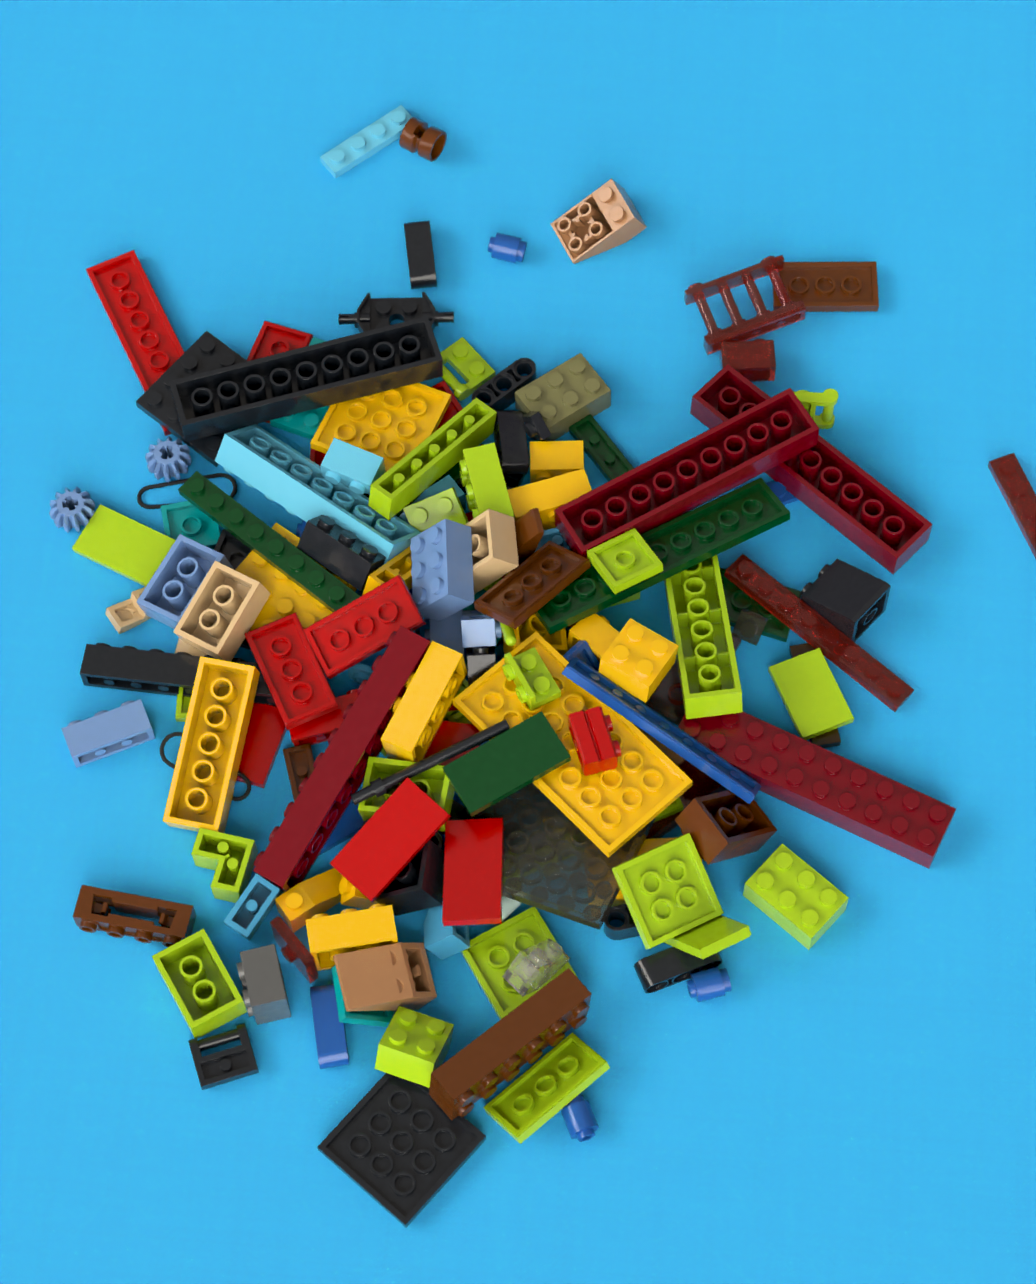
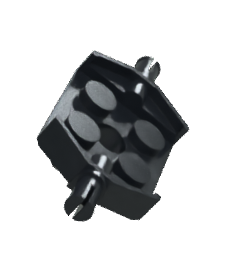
[339,292,454,333]

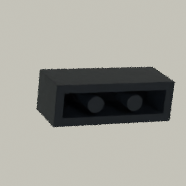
[297,515,387,591]

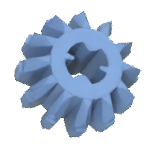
[145,436,192,483]
[49,487,96,533]

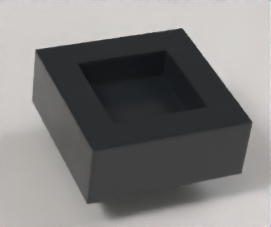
[522,411,551,440]

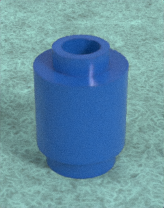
[488,233,527,263]
[686,967,732,1002]
[561,1095,599,1142]

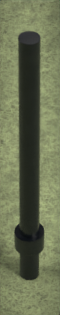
[350,720,510,805]

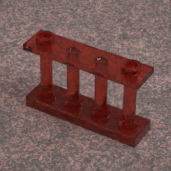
[684,255,806,355]

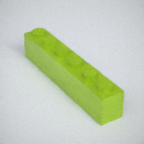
[368,398,497,520]

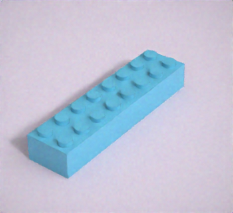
[215,424,421,564]

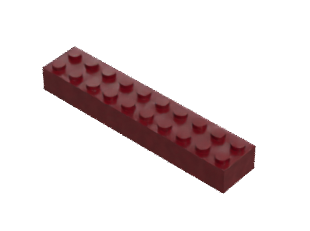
[690,364,933,574]
[554,388,819,558]
[253,626,431,893]
[678,712,956,869]

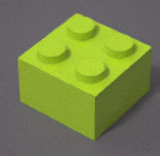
[375,1006,454,1088]

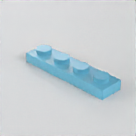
[320,105,412,179]

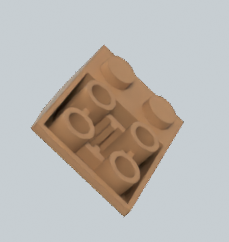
[551,179,647,264]
[333,943,437,1011]

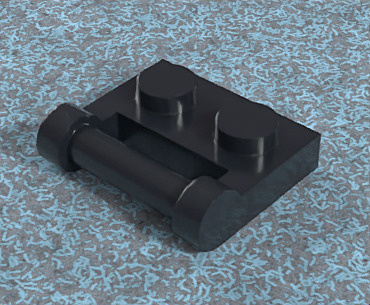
[188,1023,259,1090]

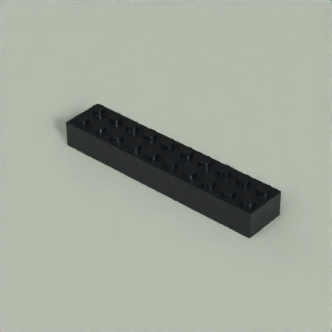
[169,316,443,442]

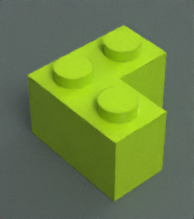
[191,828,258,903]

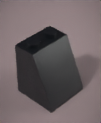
[800,559,891,647]

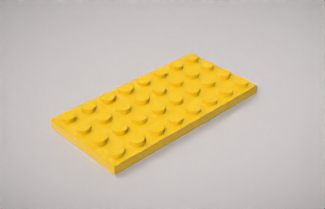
[452,631,693,858]

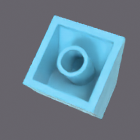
[320,438,386,495]

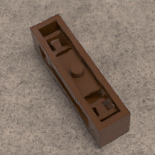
[73,885,197,947]

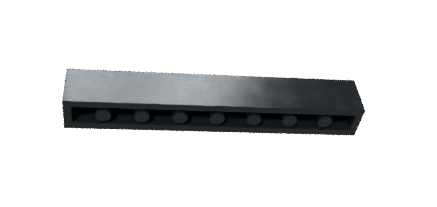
[80,643,276,707]

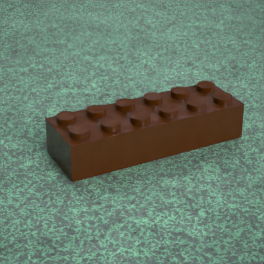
[429,968,591,1121]

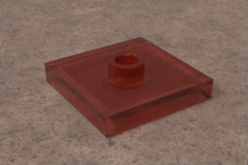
[270,916,318,984]

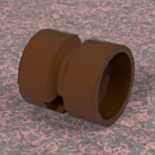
[399,117,447,162]

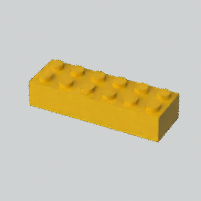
[163,656,260,833]

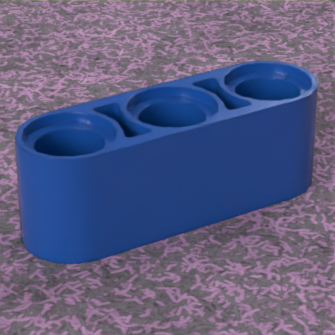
[310,984,349,1069]

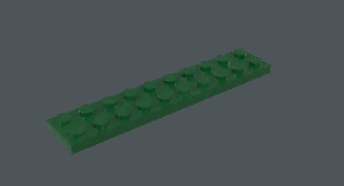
[535,478,790,635]

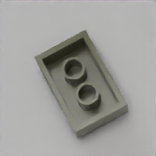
[515,353,611,441]

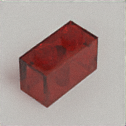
[720,339,776,382]

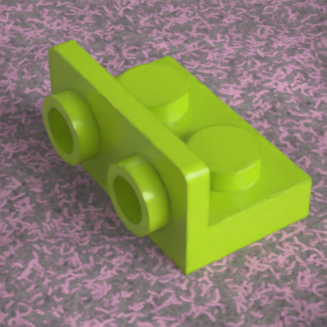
[502,647,561,711]

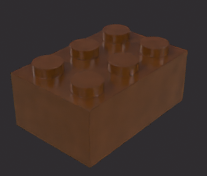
[675,790,777,865]

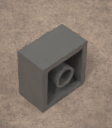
[236,944,291,1025]

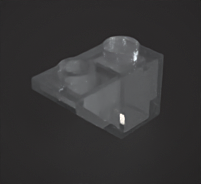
[502,939,570,997]

